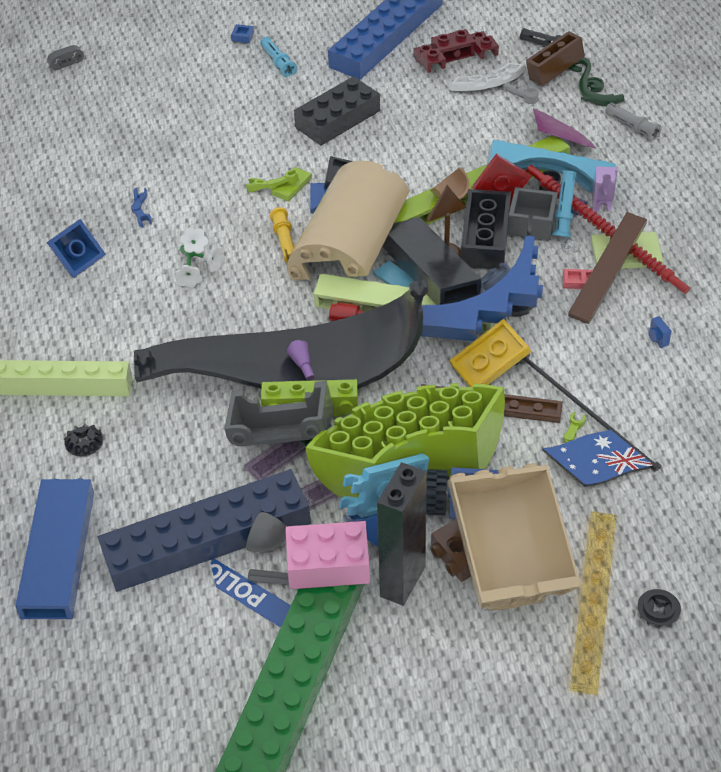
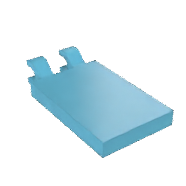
[339,453,429,518]

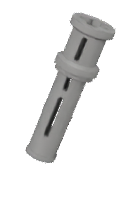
[605,103,662,141]

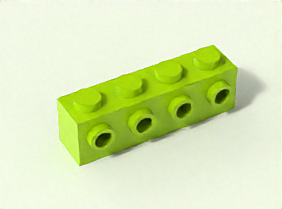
[261,379,358,416]

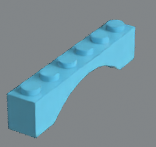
[487,140,616,193]

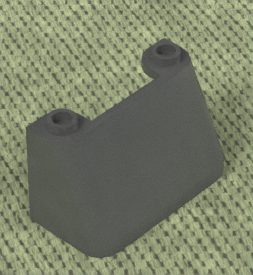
[224,380,334,446]

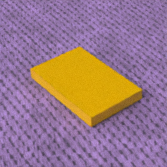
[449,319,532,387]

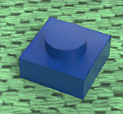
[231,24,254,43]
[648,316,672,348]

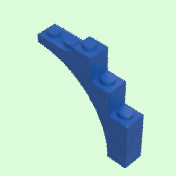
[421,236,543,341]

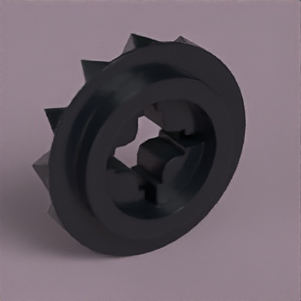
[64,423,103,456]
[637,589,681,628]

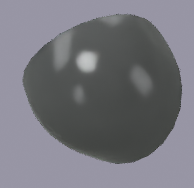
[246,512,286,552]

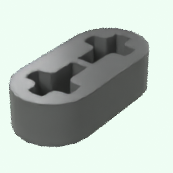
[47,45,84,71]

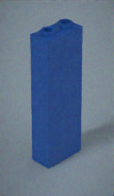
[15,478,94,619]

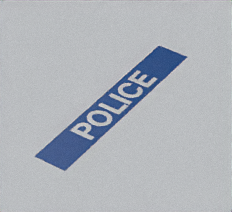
[210,559,291,628]

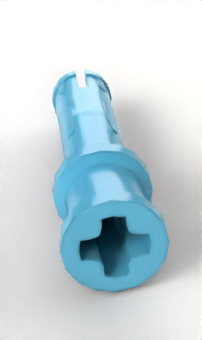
[260,37,297,77]
[552,170,577,237]

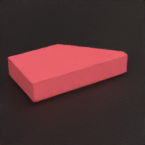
[563,269,593,289]

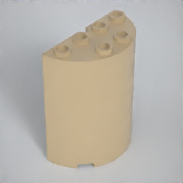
[448,463,581,610]

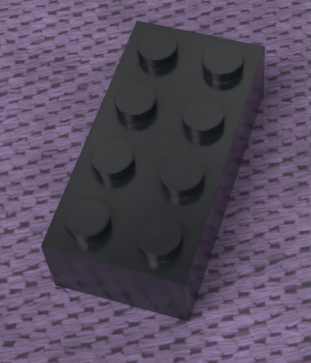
[294,76,380,146]
[460,189,511,269]

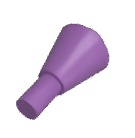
[286,340,315,381]

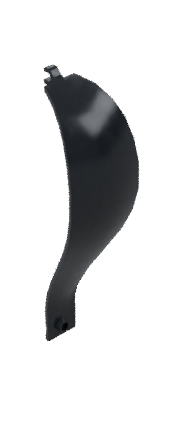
[134,280,428,389]

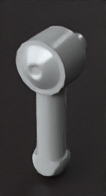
[502,82,538,104]

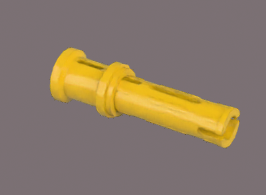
[269,207,295,263]

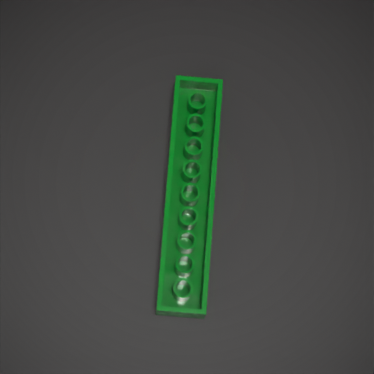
[215,584,365,772]

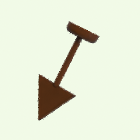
[427,185,467,257]

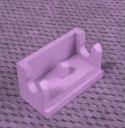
[592,166,618,212]

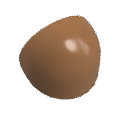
[430,167,469,199]

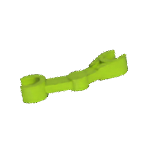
[245,169,299,192]
[563,412,586,443]

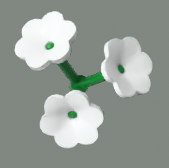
[174,228,224,287]

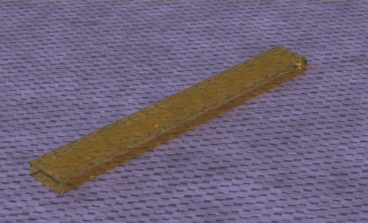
[570,511,617,695]

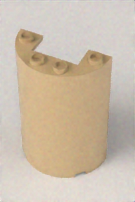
[287,160,410,280]

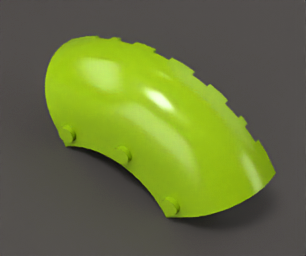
[306,383,505,498]

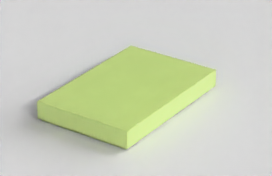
[591,232,663,269]

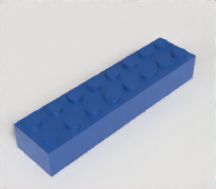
[328,0,443,80]

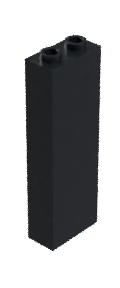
[382,217,481,305]
[377,462,427,606]

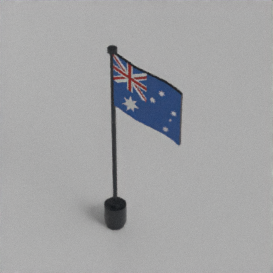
[515,353,662,487]

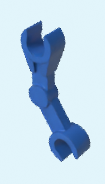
[131,187,152,228]

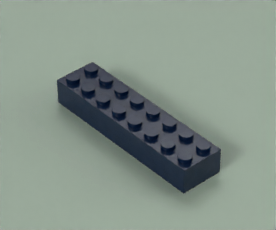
[97,469,311,592]

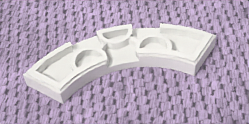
[450,63,525,91]

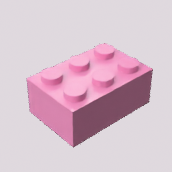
[286,521,370,589]

